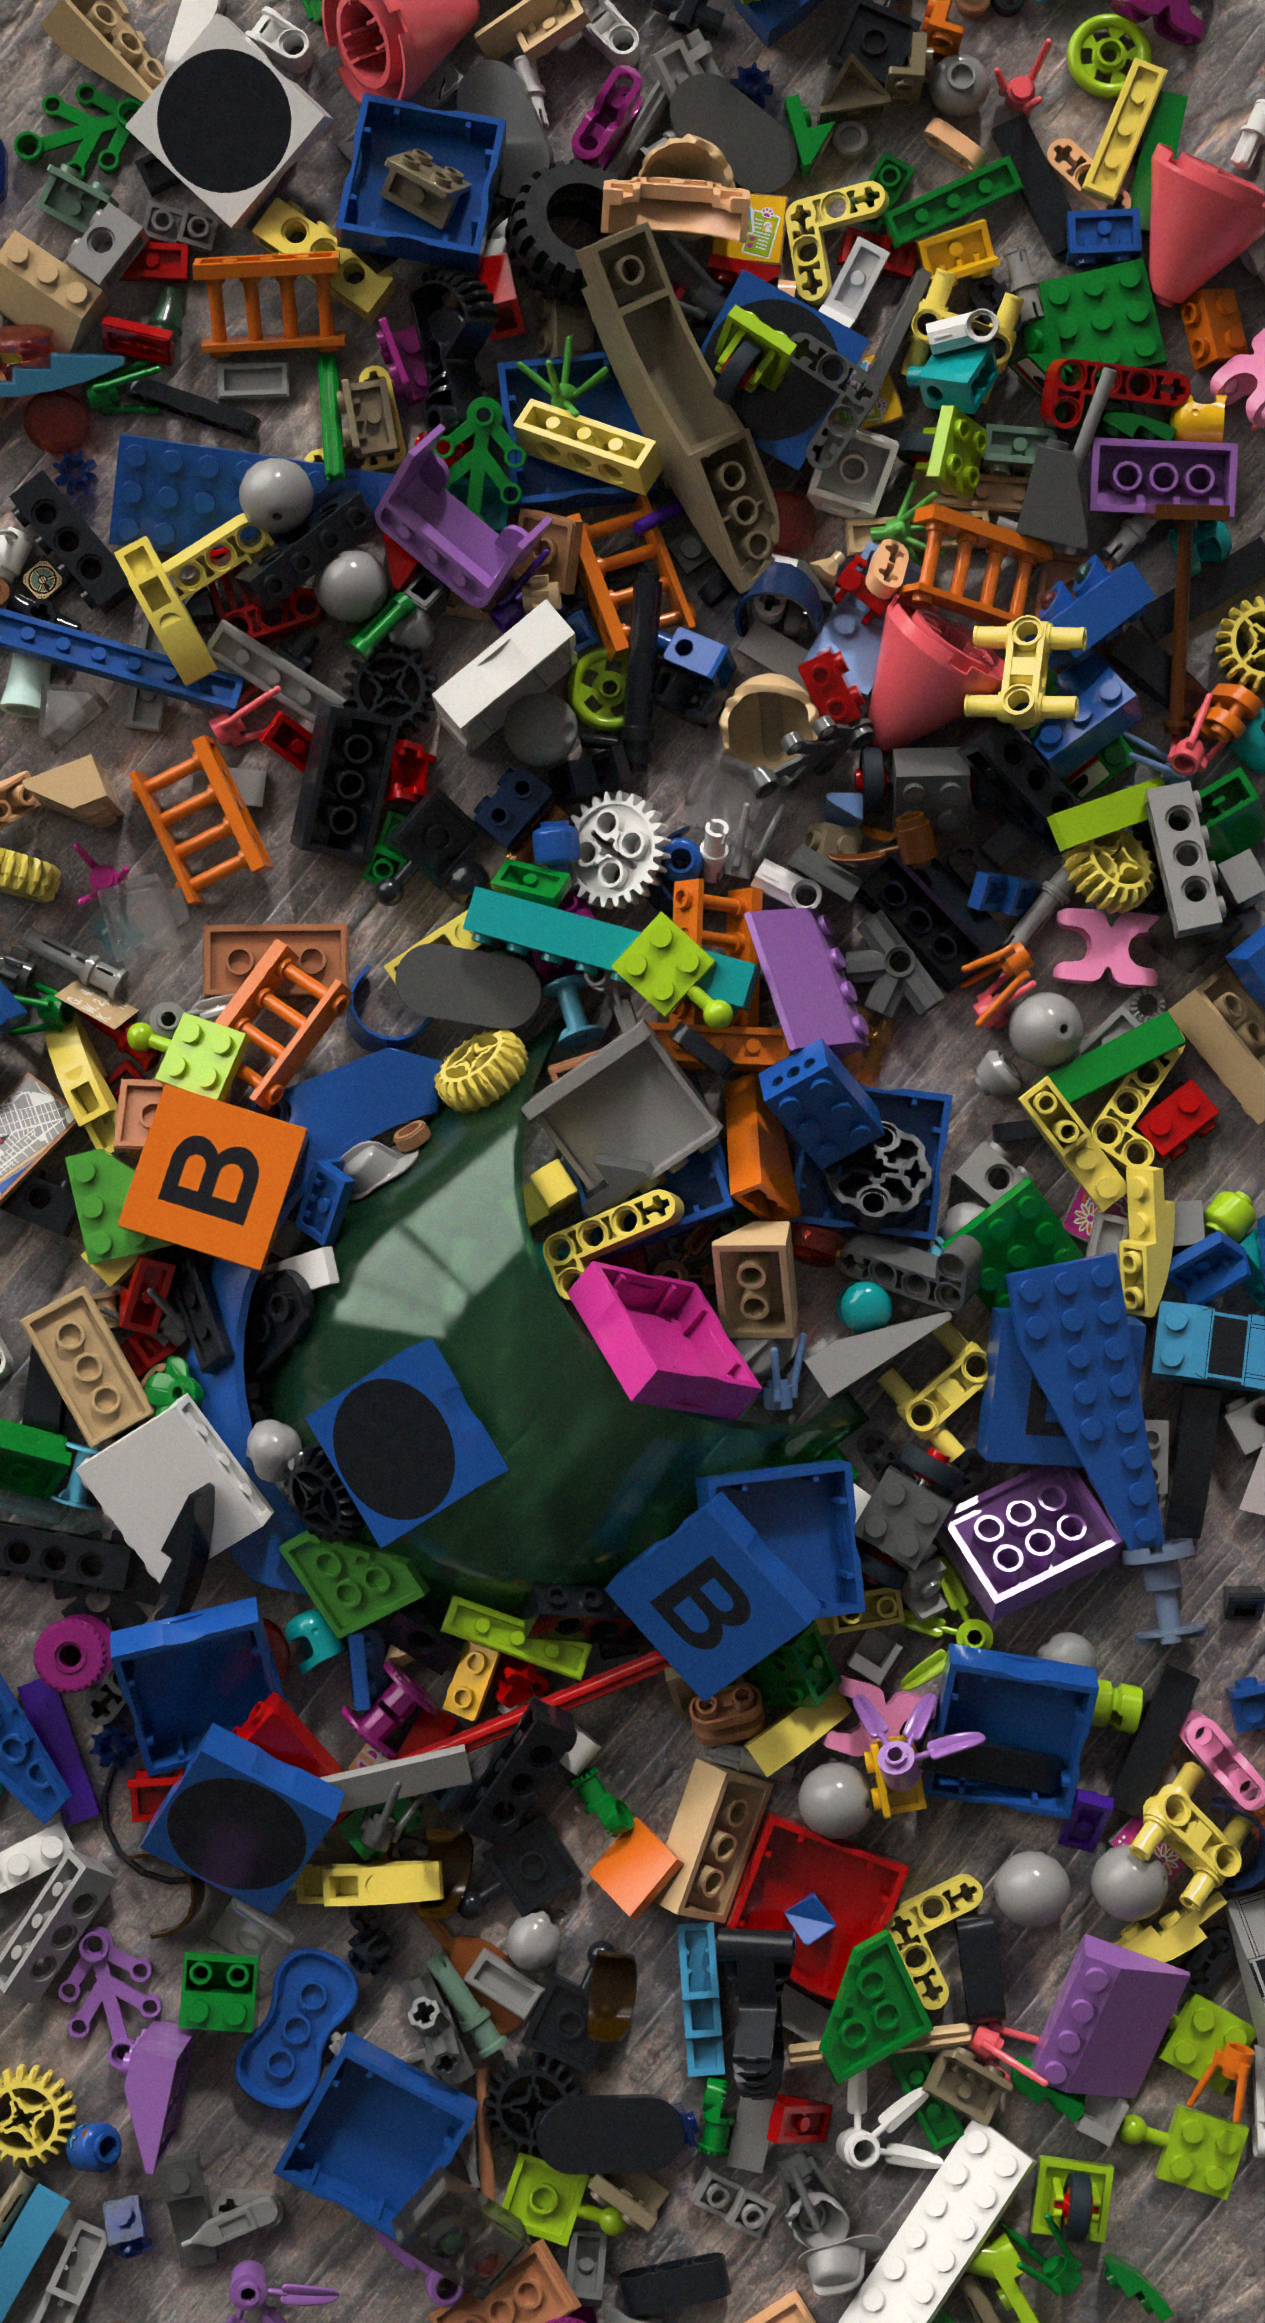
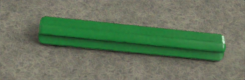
[317,354,345,483]

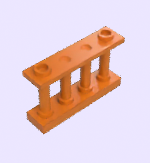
[192,250,347,358]
[567,494,697,661]
[899,503,1055,627]
[128,735,275,906]
[669,878,763,1027]
[214,938,353,1112]
[647,1022,790,1072]

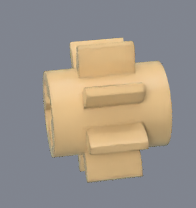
[522,574,562,613]

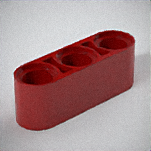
[223,588,326,644]

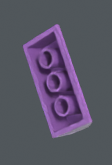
[1086,437,1238,518]

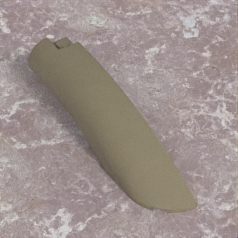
[575,222,780,594]

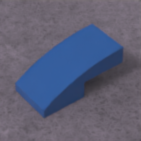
[967,871,1038,916]

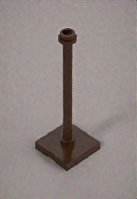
[1145,504,1230,734]

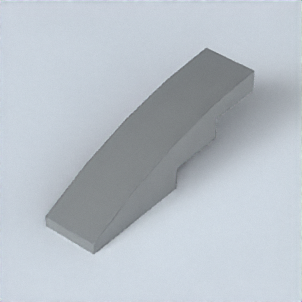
[32,2219,112,2323]

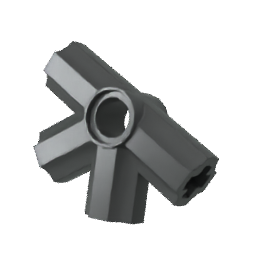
[845,909,946,1019]
[401,1970,476,2086]

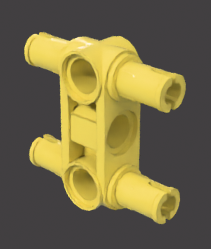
[900,268,1025,404]
[964,615,1087,730]
[877,1320,988,1463]
[1128,1762,1254,1911]

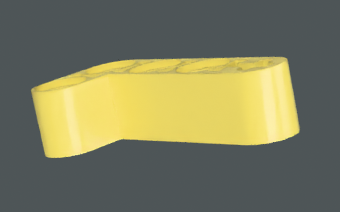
[162,513,275,601]
[1088,1030,1185,1170]
[500,1159,578,1234]
[543,1189,684,1300]

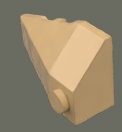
[40,0,166,103]

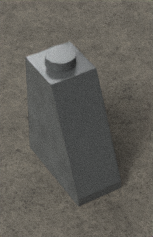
[1016,438,1089,549]

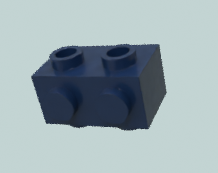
[473,764,555,852]

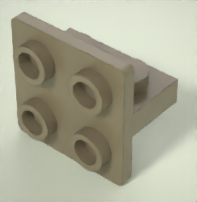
[379,149,472,230]

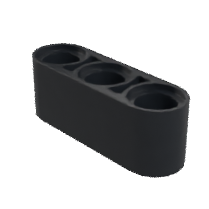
[22,1344,67,1435]
[955,1913,1006,2025]
[619,2252,732,2316]

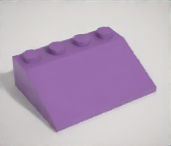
[744,907,869,1059]
[942,1465,1123,1623]
[1031,1933,1190,2099]
[120,2019,197,2175]

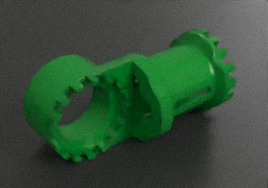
[568,1766,634,1838]
[696,2076,736,2157]

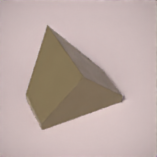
[817,52,891,125]

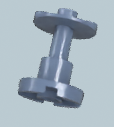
[1121,1538,1209,1645]

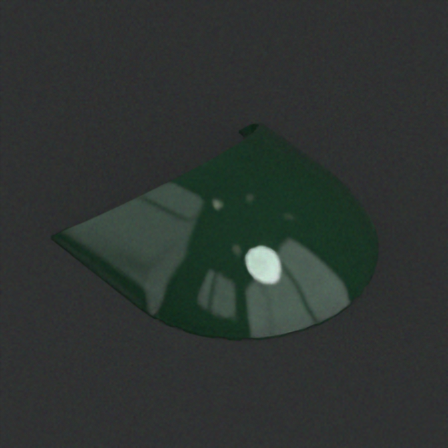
[259,1017,870,1620]

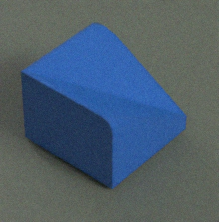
[784,1891,837,1947]

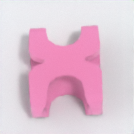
[1210,328,1265,428]
[1052,908,1163,989]
[820,1675,937,1772]
[1178,1710,1265,1811]

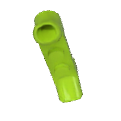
[965,2232,1041,2323]

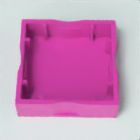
[567,1261,762,1420]

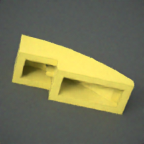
[744,1687,853,1778]

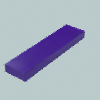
[17,1678,102,1827]

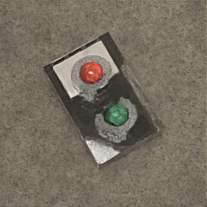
[391,2165,532,2301]

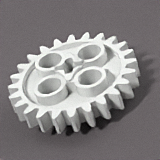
[564,791,671,910]

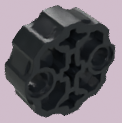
[821,1121,932,1233]

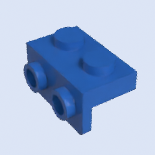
[1167,1230,1251,1306]

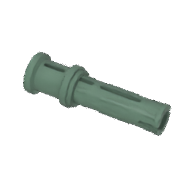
[424,1949,508,2059]

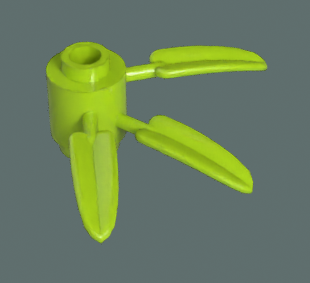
[897,1556,994,1691]

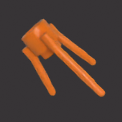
[959,941,1035,1027]
[1186,2042,1255,2123]

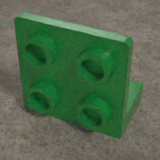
[747,1621,841,1708]

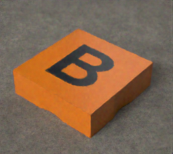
[117,1084,310,1274]

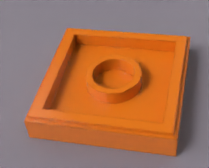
[588,1816,684,1921]

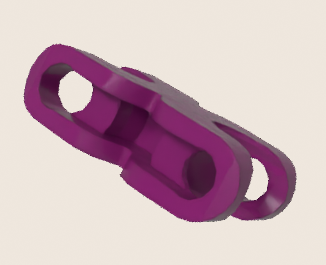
[1110,0,1205,46]
[571,65,642,171]

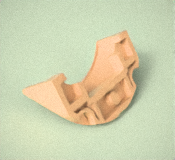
[601,177,750,243]

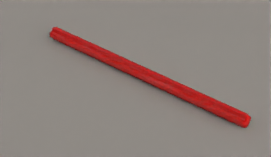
[395,1650,672,1760]

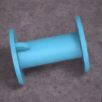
[542,974,604,1047]
[51,1442,102,1511]

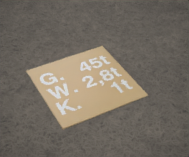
[54,978,139,1030]

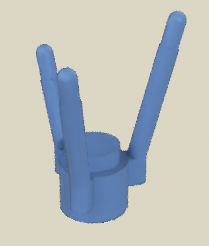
[1119,731,1195,791]
[758,1332,807,1410]

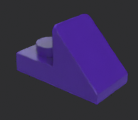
[1058,1789,1114,1853]

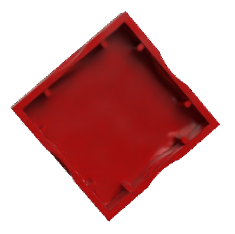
[724,1809,909,2001]

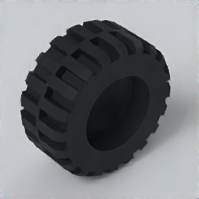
[505,160,620,307]

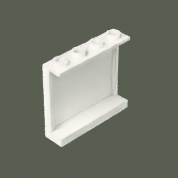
[75,1393,274,1584]

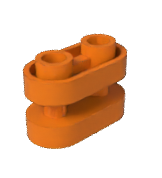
[1191,683,1264,743]

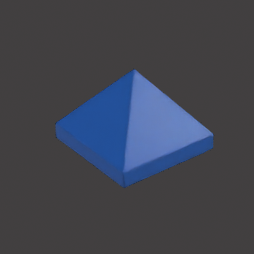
[564,609,601,653]

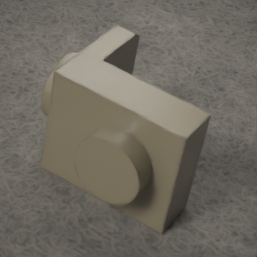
[803,822,864,869]

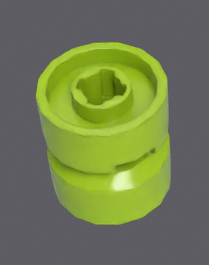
[1091,1679,1143,1734]

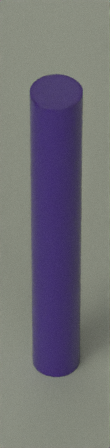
[633,499,685,535]

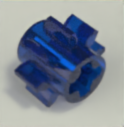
[729,62,774,108]
[53,449,99,496]
[89,1723,137,1768]

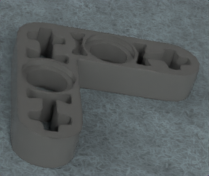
[790,332,880,470]

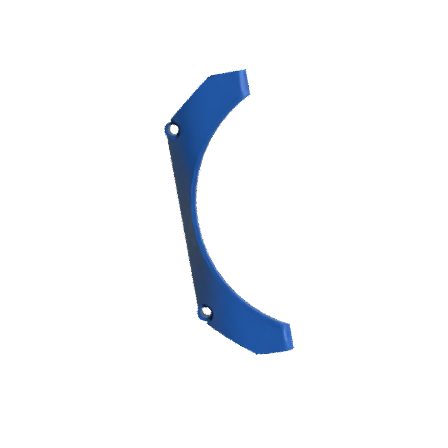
[185,1047,445,1595]

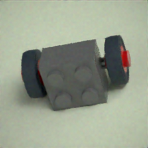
[854,747,997,832]
[855,1442,965,1590]

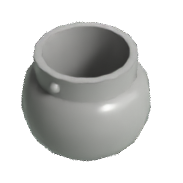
[929,54,989,118]

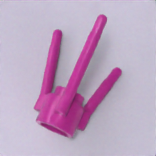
[73,843,130,906]

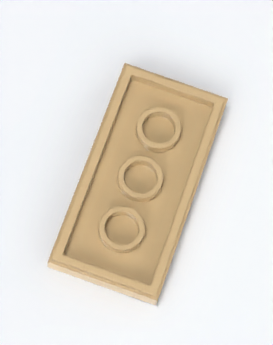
[19,1285,156,1449]

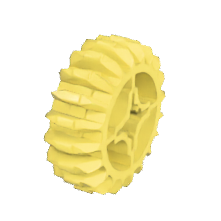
[1214,596,1265,694]
[1061,829,1157,914]
[0,848,61,903]
[434,1028,529,1114]
[0,2064,77,2168]

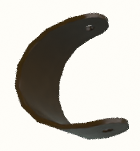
[418,1827,474,1921]
[129,1850,205,1939]
[587,1950,638,2043]

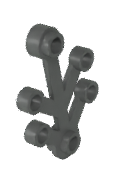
[748,715,875,799]

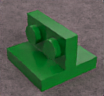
[0,1419,72,1501]

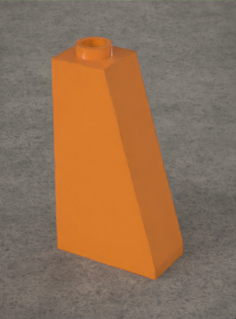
[724,1072,801,1221]

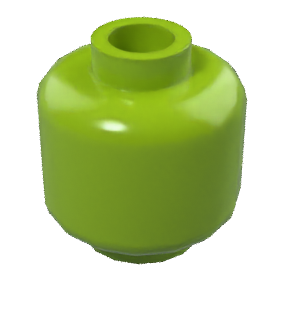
[1203,1191,1257,1243]

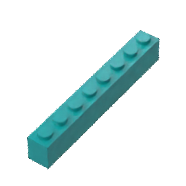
[463,886,761,1015]

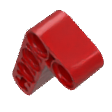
[1040,358,1191,429]

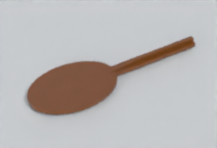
[375,1852,523,2034]

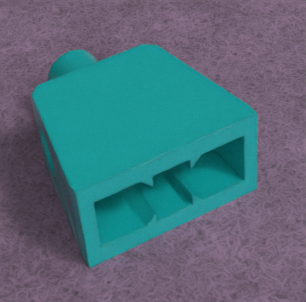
[906,343,999,414]

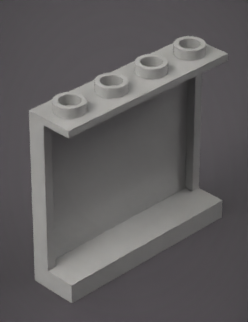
[521,1018,723,1214]

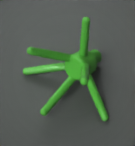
[516,335,611,418]
[870,479,946,566]

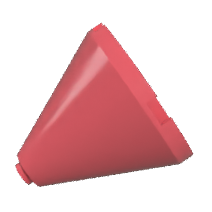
[322,0,480,105]
[1149,143,1265,308]
[868,593,1005,755]

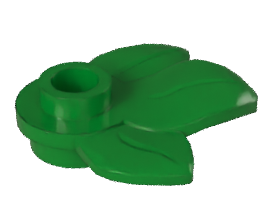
[144,1356,204,1417]

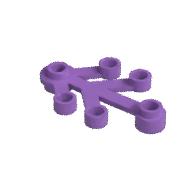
[58,1926,163,2070]

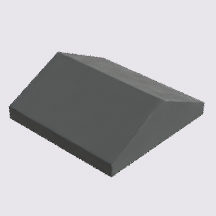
[788,843,864,904]

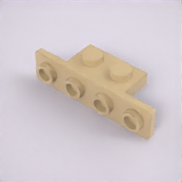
[474,0,591,63]

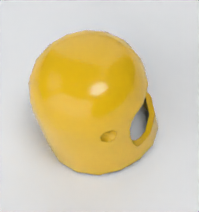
[1169,395,1228,443]

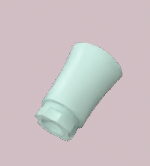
[0,653,52,719]

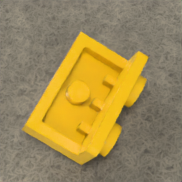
[915,219,1001,287]
[442,1641,501,1721]
[863,1735,927,1819]

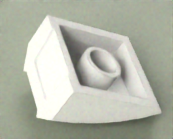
[806,420,900,519]

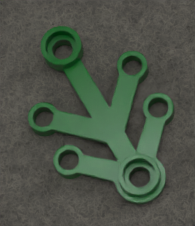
[14,83,143,182]
[433,397,527,524]

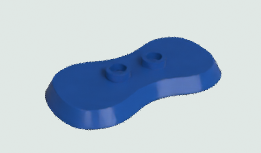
[234,1948,359,2110]

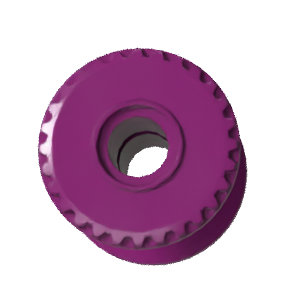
[33,1614,113,1693]
[341,1661,440,1760]

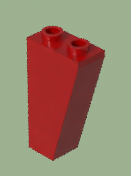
[231,1691,351,1829]

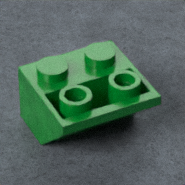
[1175,766,1265,866]
[178,1951,261,2033]

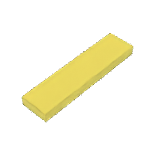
[1080,57,1168,205]

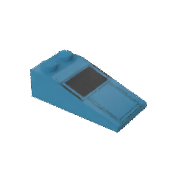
[1152,1301,1265,1393]

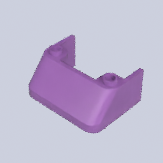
[375,423,553,608]

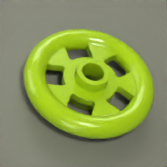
[1067,14,1152,98]
[567,647,628,732]

